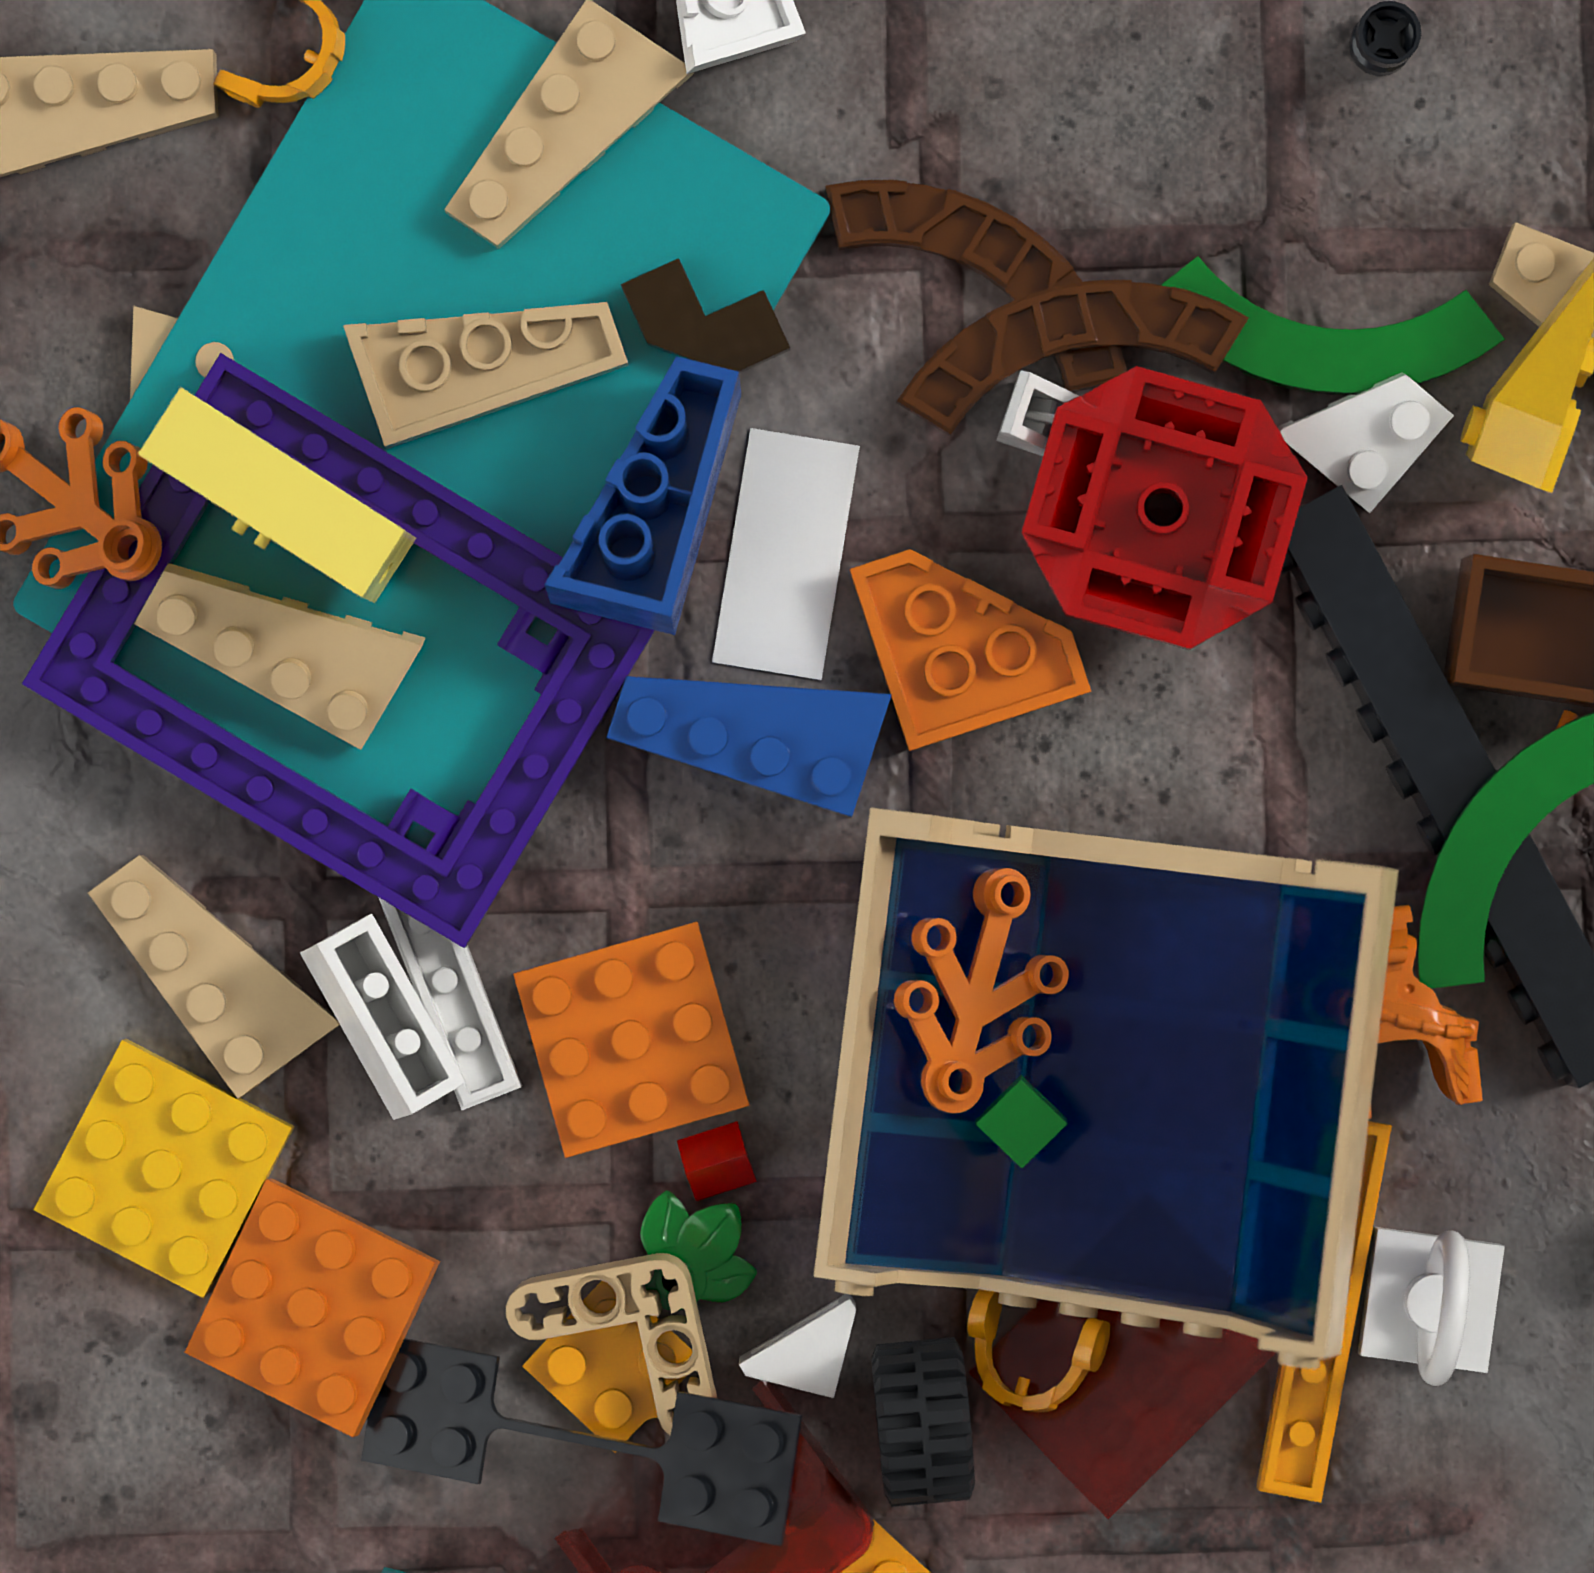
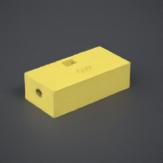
[138,387,416,603]

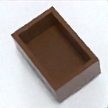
[1444,554,1594,708]

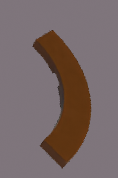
[825,180,1127,393]
[896,280,1249,436]

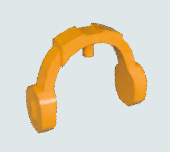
[213,0,345,108]
[967,1289,1110,1413]

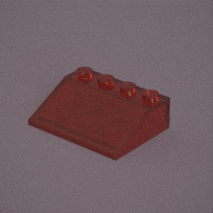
[968,1193,1277,1519]

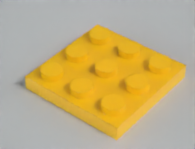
[34,1039,295,1298]

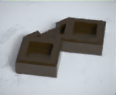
[621,258,790,374]

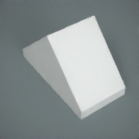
[996,370,1079,456]
[739,1294,856,1398]

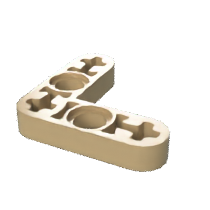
[506,1253,717,1435]

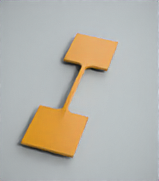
[522,1280,931,1573]

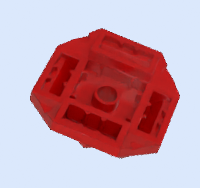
[1021,366,1308,650]

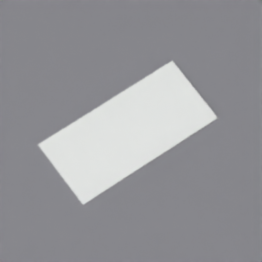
[712,428,860,680]

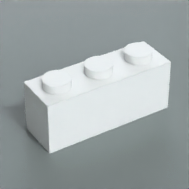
[300,914,466,1120]

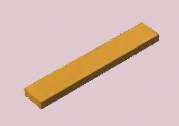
[1256,1120,1392,1503]

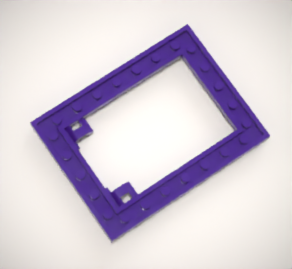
[22,353,656,948]

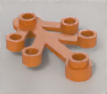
[0,407,162,589]
[894,868,1069,1113]

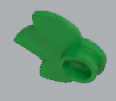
[640,1190,757,1311]

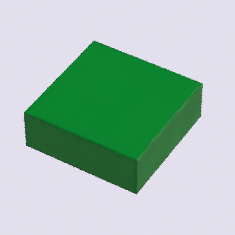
[976,1075,1068,1168]

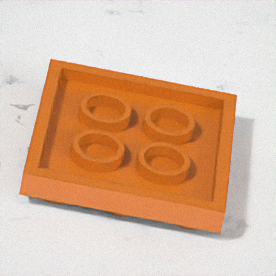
[513,921,750,1158]
[184,1178,441,1437]

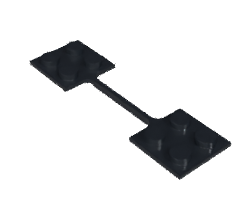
[361,1338,802,1546]

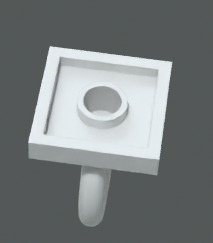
[1357,1227,1505,1386]

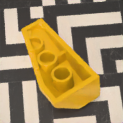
[1460,258,1594,493]

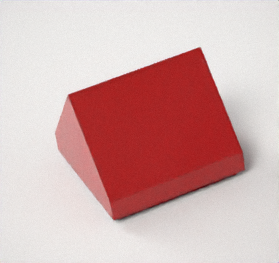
[677,1121,757,1201]

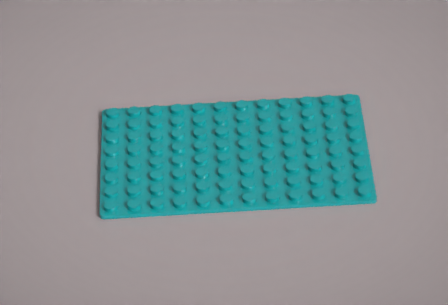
[13,0,830,849]

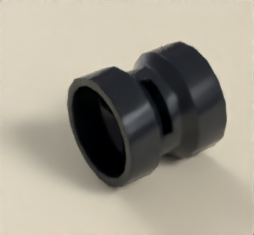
[1349,1,1422,76]

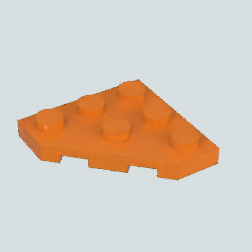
[849,549,1092,751]

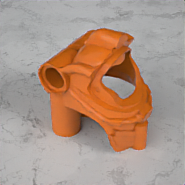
[1293,905,1483,1124]

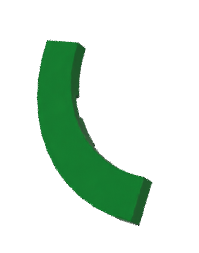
[1161,256,1505,395]
[1417,712,1594,989]

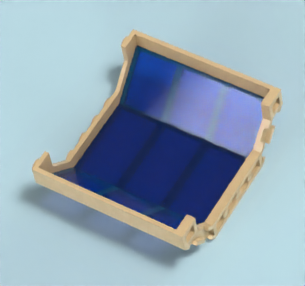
[814,808,1398,1368]

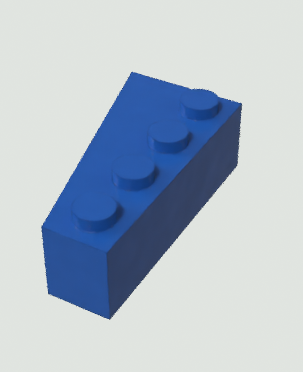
[545,356,742,635]
[606,676,892,817]

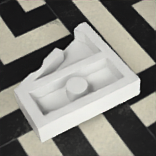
[1278,372,1454,513]

